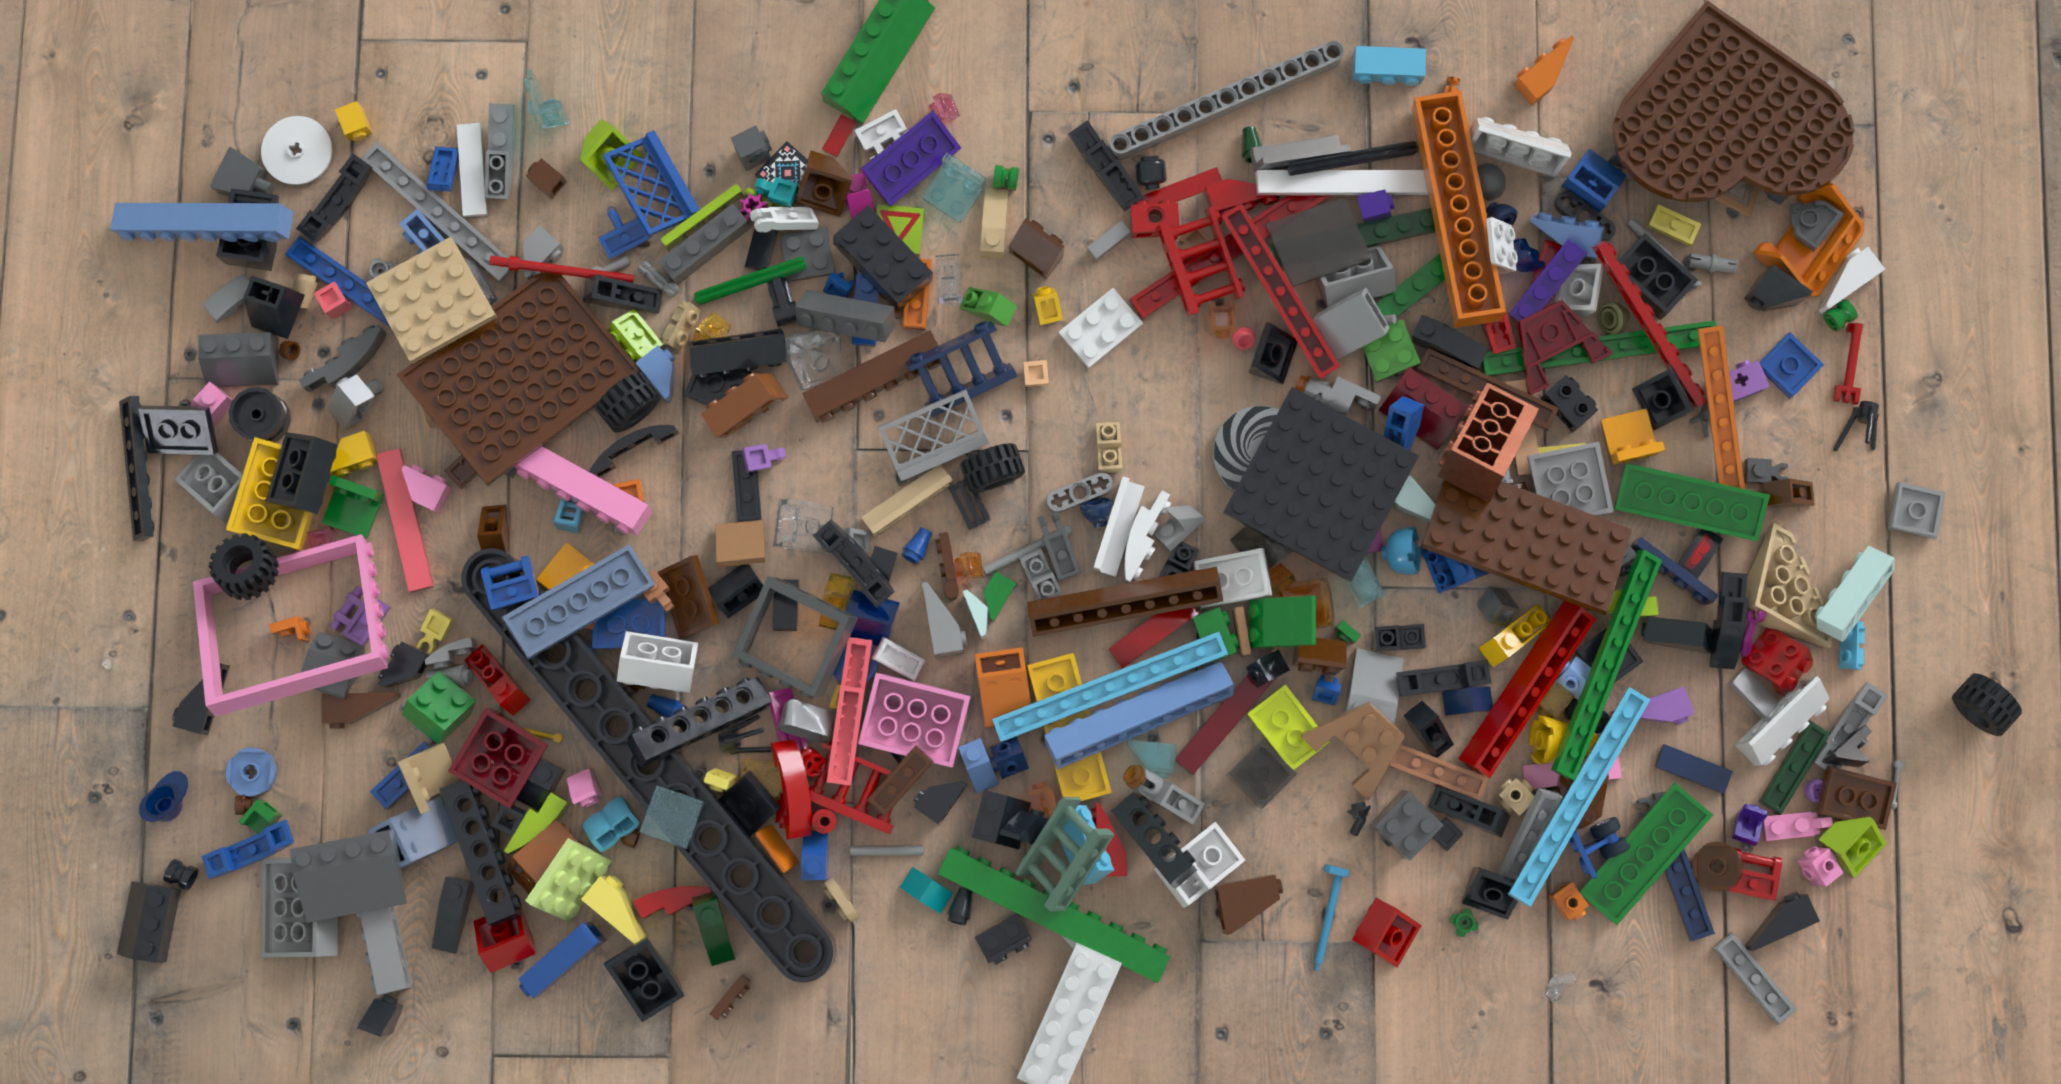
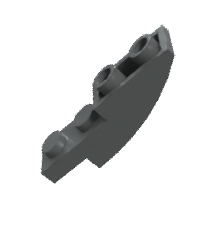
[299,325,386,392]

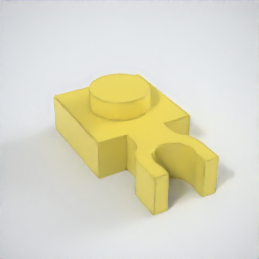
[417,608,454,654]

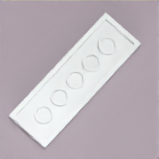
[1017,943,1121,1084]

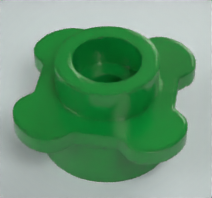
[1450,908,1478,937]

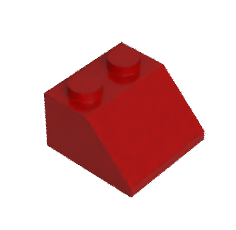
[1352,898,1422,968]
[473,908,536,973]

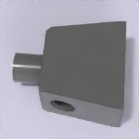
[210,147,273,196]

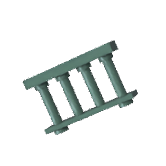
[1015,797,1114,912]

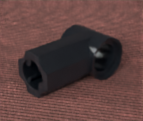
[767,277,797,327]

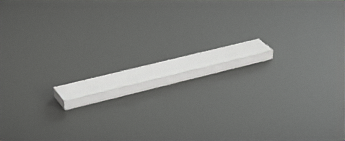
[1255,170,1428,195]

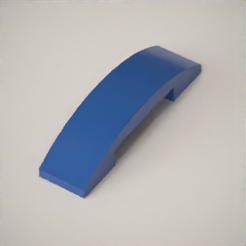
[201,820,294,879]

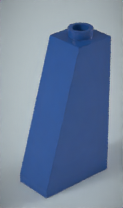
[518,921,607,998]

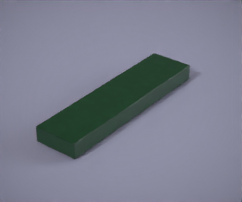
[1758,720,1831,815]

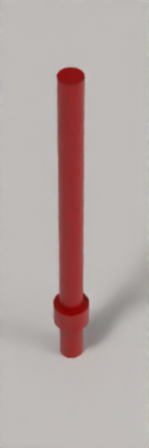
[489,256,634,283]

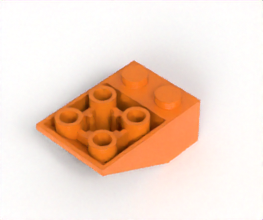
[975,647,1031,728]

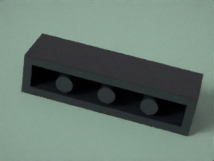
[687,328,788,377]

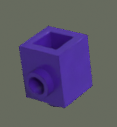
[1357,189,1395,223]

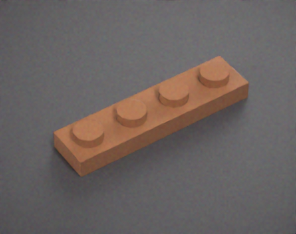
[1389,744,1489,800]

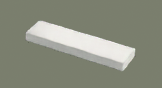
[457,123,488,218]

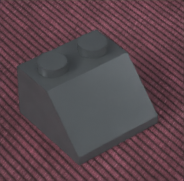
[301,632,365,699]

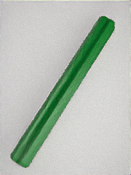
[694,257,807,305]

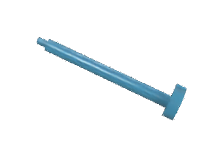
[1314,864,1350,971]

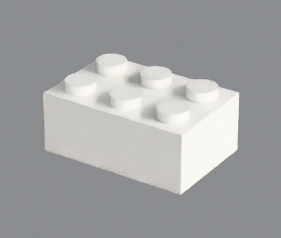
[617,631,698,693]

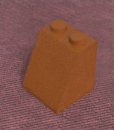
[506,819,585,895]

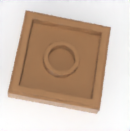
[715,520,766,567]

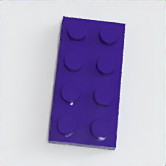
[860,111,961,207]

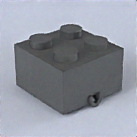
[1370,790,1444,861]

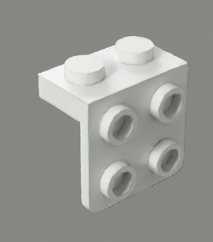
[1486,217,1518,275]

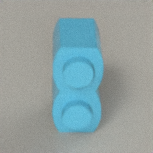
[582,796,640,852]

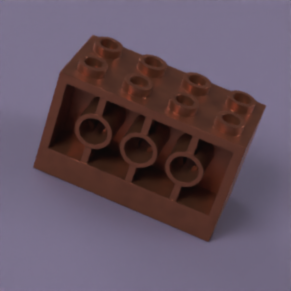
[1438,383,1539,503]

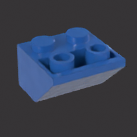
[1561,149,1627,212]
[1421,548,1490,593]

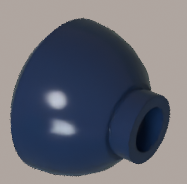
[1486,202,1518,225]
[1080,498,1113,528]

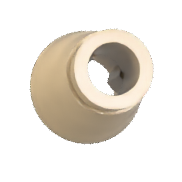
[294,273,318,309]

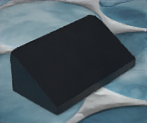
[745,228,779,270]

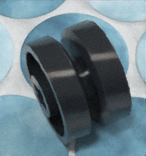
[228,387,291,443]

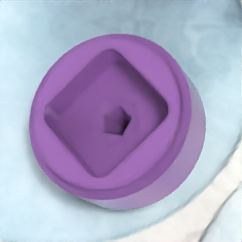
[1805,778,1823,803]

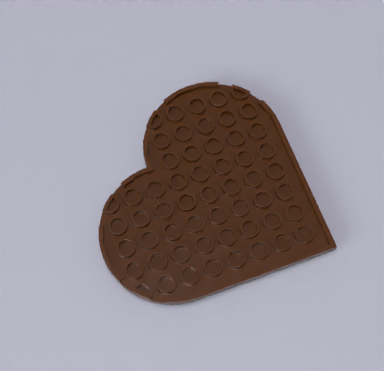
[1612,0,1855,202]

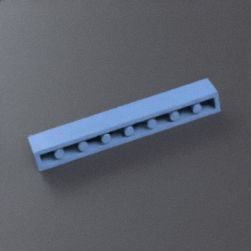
[110,203,294,242]
[1044,661,1234,770]

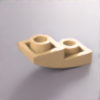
[1096,422,1123,473]

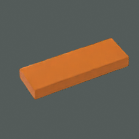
[902,259,932,330]

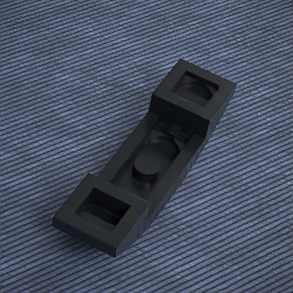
[296,153,373,243]
[589,425,679,477]
[813,520,895,608]
[1396,660,1492,697]

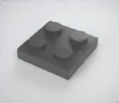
[780,227,834,282]

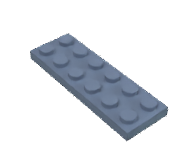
[502,544,655,660]

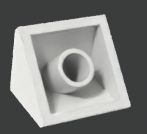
[1555,264,1604,318]

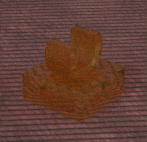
[954,552,984,578]

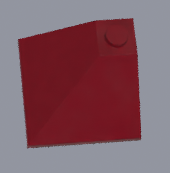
[448,708,548,809]

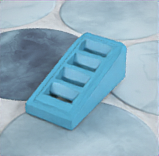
[553,499,584,533]

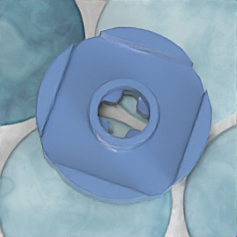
[226,747,277,797]

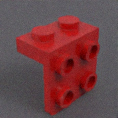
[1742,627,1813,697]

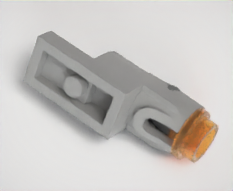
[1295,375,1381,415]
[1123,765,1205,825]

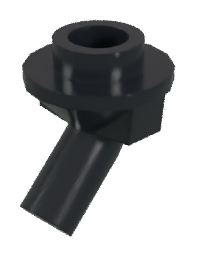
[1347,802,1371,836]

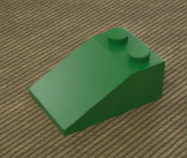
[1248,596,1316,650]

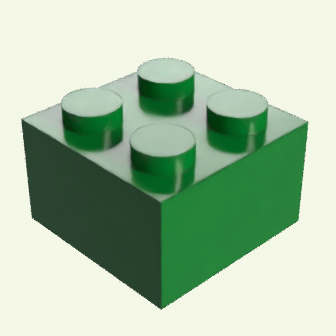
[402,671,476,744]

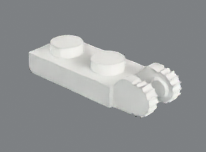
[750,207,819,232]

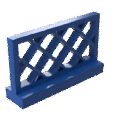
[602,130,700,237]

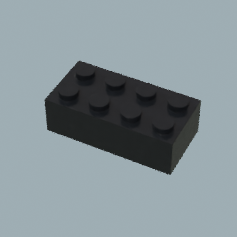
[833,205,933,312]

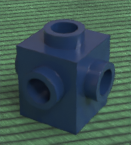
[989,737,1029,779]

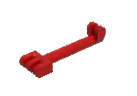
[1833,323,1864,405]

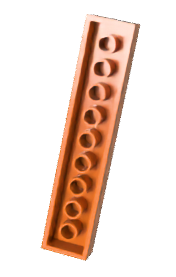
[1412,91,1506,328]

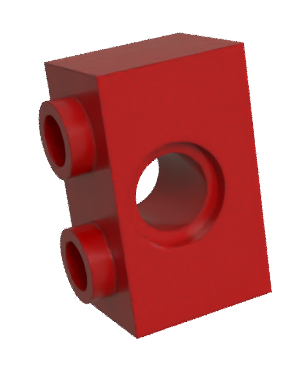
[1130,200,1179,238]

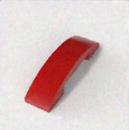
[1108,607,1200,669]
[770,739,812,840]

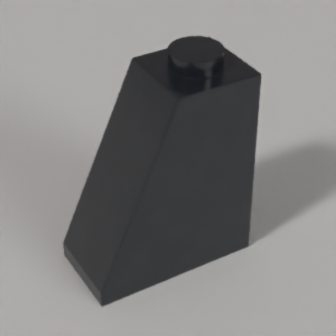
[1641,616,1713,654]

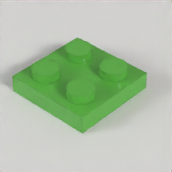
[1363,319,1422,382]

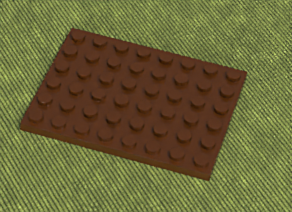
[397,272,641,486]

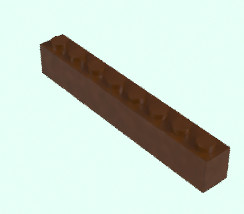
[1027,567,1224,637]

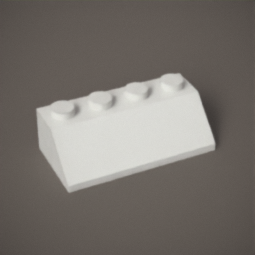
[1735,676,1830,766]

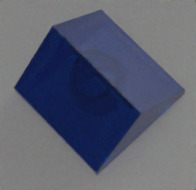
[846,589,900,646]

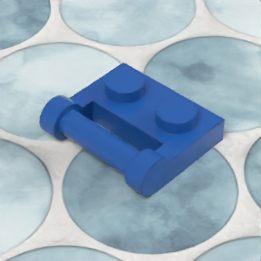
[481,555,540,611]

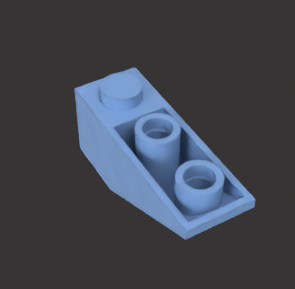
[1530,212,1604,258]

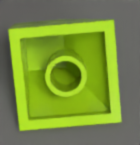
[580,119,643,191]
[1819,817,1887,879]

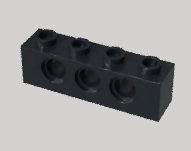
[1111,792,1198,889]

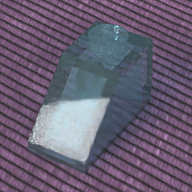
[1127,740,1177,778]

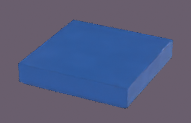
[1760,332,1824,399]

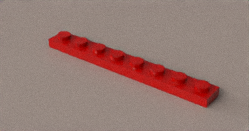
[1592,241,1706,407]

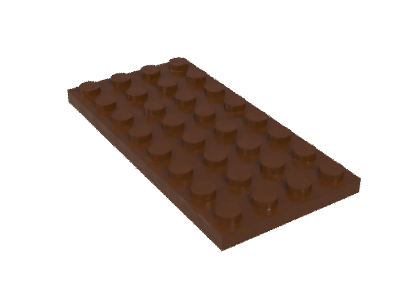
[1421,479,1632,615]

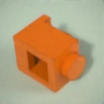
[1548,881,1589,921]

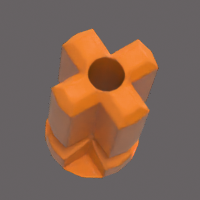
[1444,77,1461,93]

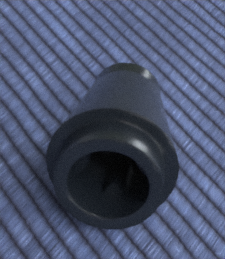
[947,888,973,926]

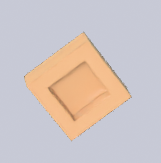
[1023,360,1049,387]

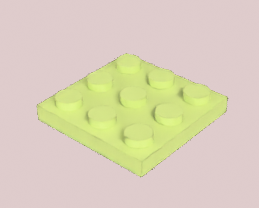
[525,838,612,922]

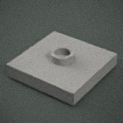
[1887,482,1946,539]

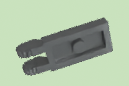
[1037,511,1081,581]

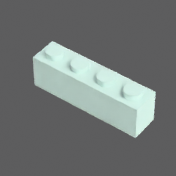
[1815,545,1895,642]

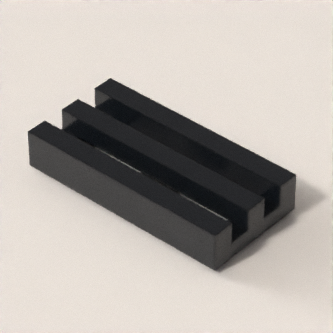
[948,480,991,530]

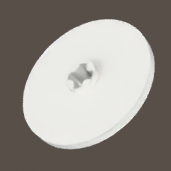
[261,116,333,185]

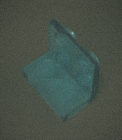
[524,69,570,129]
[922,153,987,223]

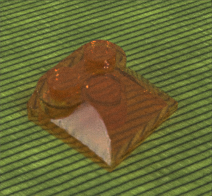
[1278,578,1335,628]

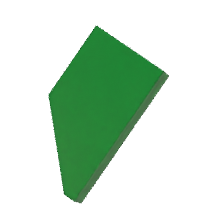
[984,571,1016,622]

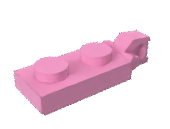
[1762,812,1833,841]

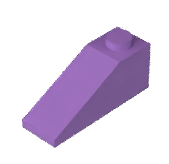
[1611,687,1695,725]

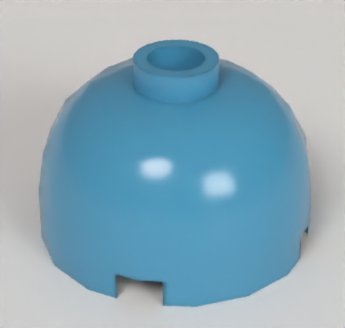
[1382,527,1421,575]

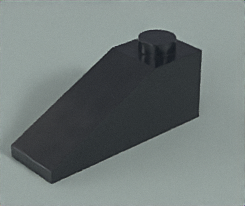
[583,274,662,314]
[1412,315,1488,370]
[172,663,230,735]
[1428,785,1511,838]
[432,876,474,954]
[1745,891,1820,951]

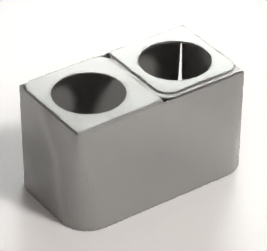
[778,699,835,743]

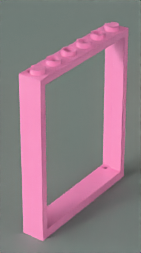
[193,534,389,717]

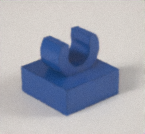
[823,272,854,298]
[1311,674,1341,706]

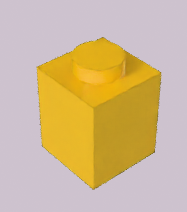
[335,101,372,141]

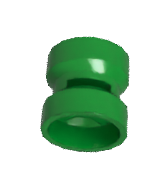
[993,165,1019,191]
[1823,299,1858,332]

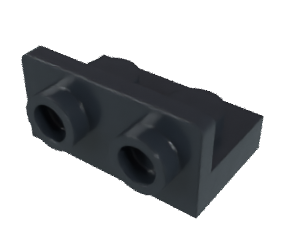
[975,914,1031,965]

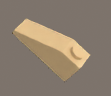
[980,188,1008,259]

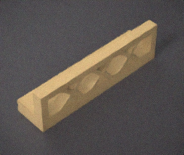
[861,464,954,538]

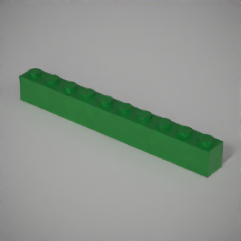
[938,845,1171,983]

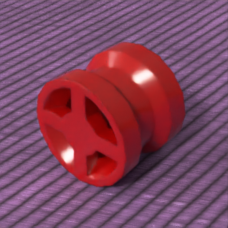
[800,747,827,777]

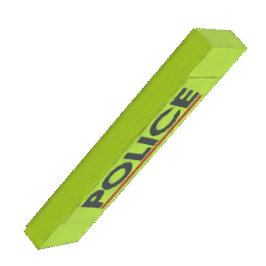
[661,184,744,251]

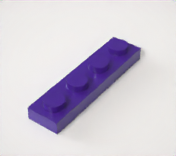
[1508,239,1587,322]

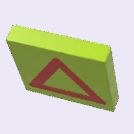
[876,204,925,256]

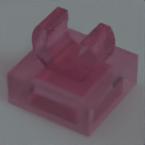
[929,93,960,121]
[307,526,336,548]

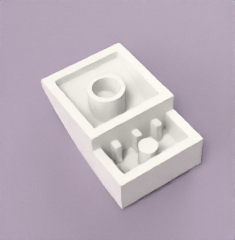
[1154,822,1245,908]

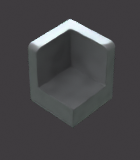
[1477,586,1520,627]

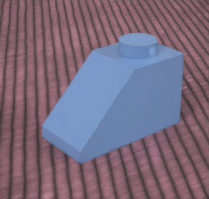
[636,345,676,403]
[958,738,999,793]

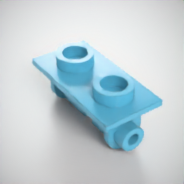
[1839,621,1866,670]

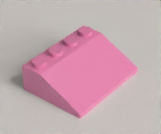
[858,672,971,768]

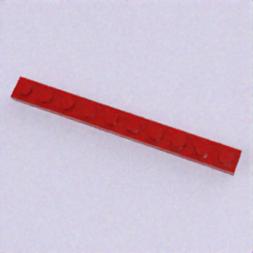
[1129,195,1333,320]

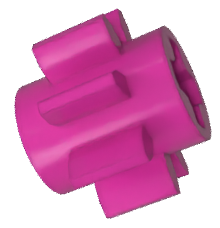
[739,193,769,223]

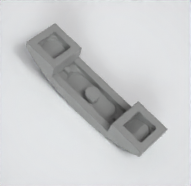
[1814,682,1888,770]

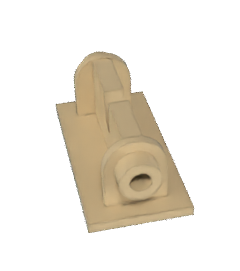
[661,301,701,352]

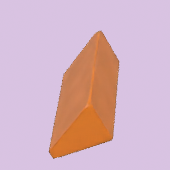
[755,824,799,873]

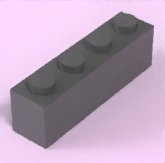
[658,203,750,285]
[795,290,896,343]

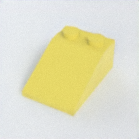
[581,875,646,944]

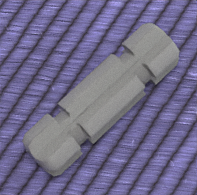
[638,261,680,297]

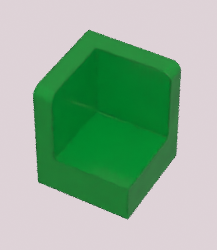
[239,799,283,834]

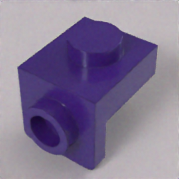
[1732,804,1768,846]

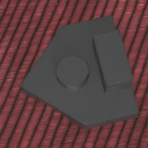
[1789,200,1844,252]

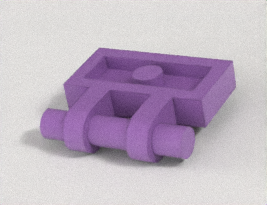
[329,585,391,646]

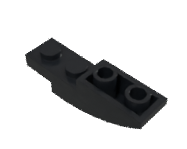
[1709,572,1749,669]

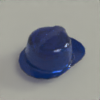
[139,771,188,822]

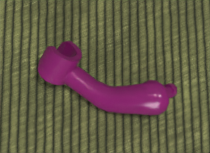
[1740,610,1766,657]

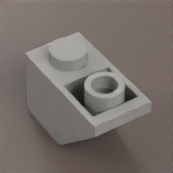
[523,225,564,280]

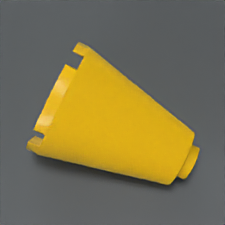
[1528,716,1599,765]

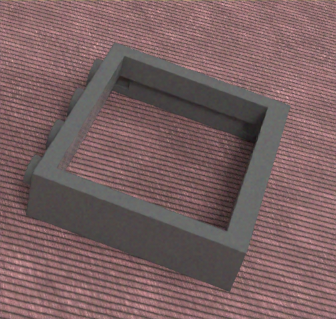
[733,576,858,699]

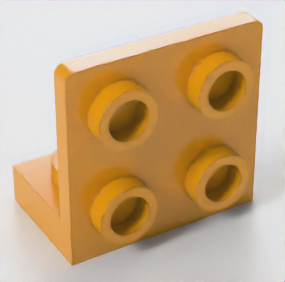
[1600,409,1665,466]
[537,543,594,590]

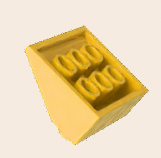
[226,437,314,551]

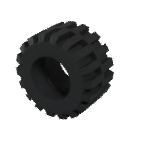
[595,372,661,433]
[960,443,1026,493]
[209,533,279,600]
[1952,673,2022,736]

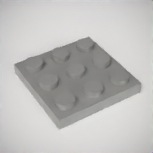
[1527,442,1614,516]

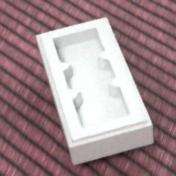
[872,637,925,681]

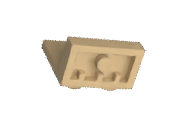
[398,743,459,814]

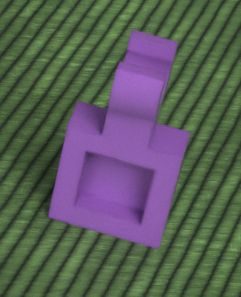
[742,444,786,473]

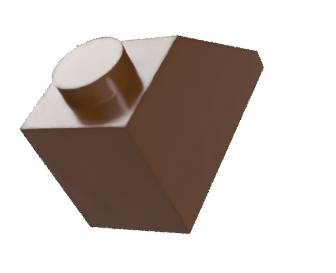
[1762,478,1815,508]
[477,505,509,553]

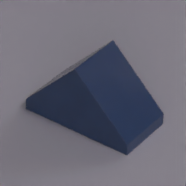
[1442,686,1493,716]

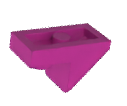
[846,173,874,219]

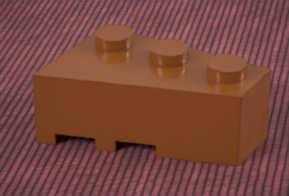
[701,372,789,438]

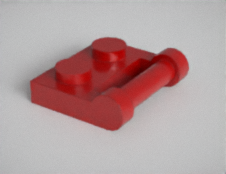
[1726,848,1782,901]

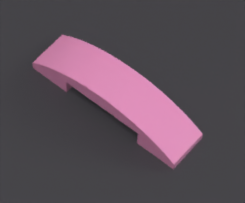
[1522,757,1622,789]

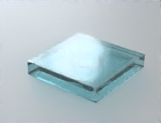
[640,785,704,849]

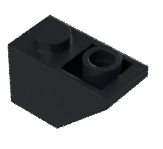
[378,641,430,688]

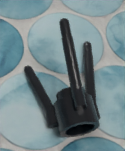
[1834,401,1879,451]
[718,715,772,755]

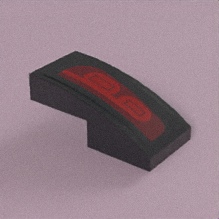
[1677,529,1723,579]

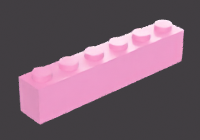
[515,446,653,536]

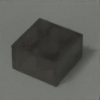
[1226,739,1297,809]

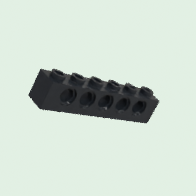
[627,677,772,768]
[440,780,522,927]

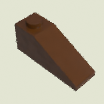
[322,692,401,729]

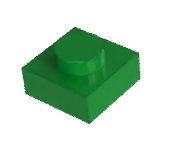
[1334,620,1361,644]

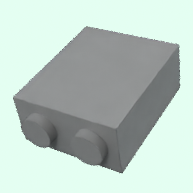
[1313,287,1390,360]

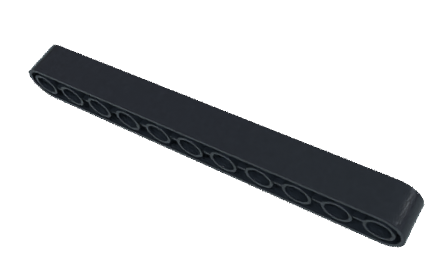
[461,548,837,983]

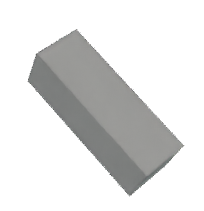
[1087,221,1131,262]

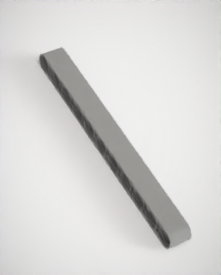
[1109,40,1344,160]

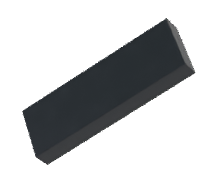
[732,450,762,522]

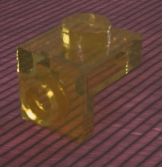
[692,312,732,341]

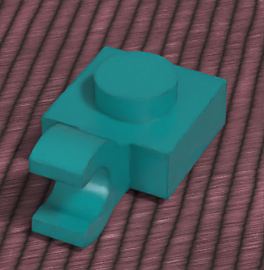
[755,177,799,208]

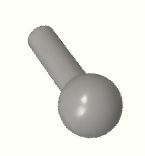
[591,256,631,272]

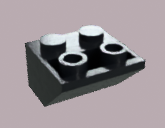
[243,276,305,339]

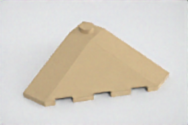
[1746,523,1833,648]

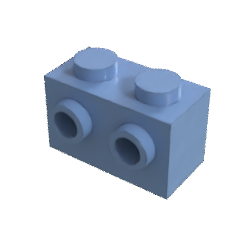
[399,209,445,254]

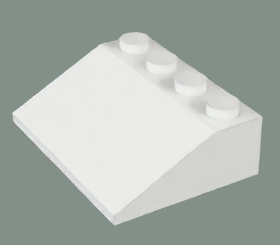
[1470,117,1571,177]

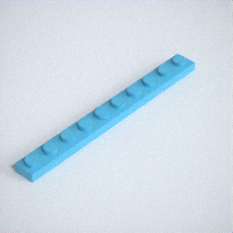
[992,632,1228,742]
[1508,687,1651,907]

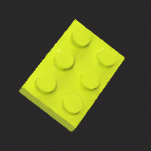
[1247,684,1330,772]

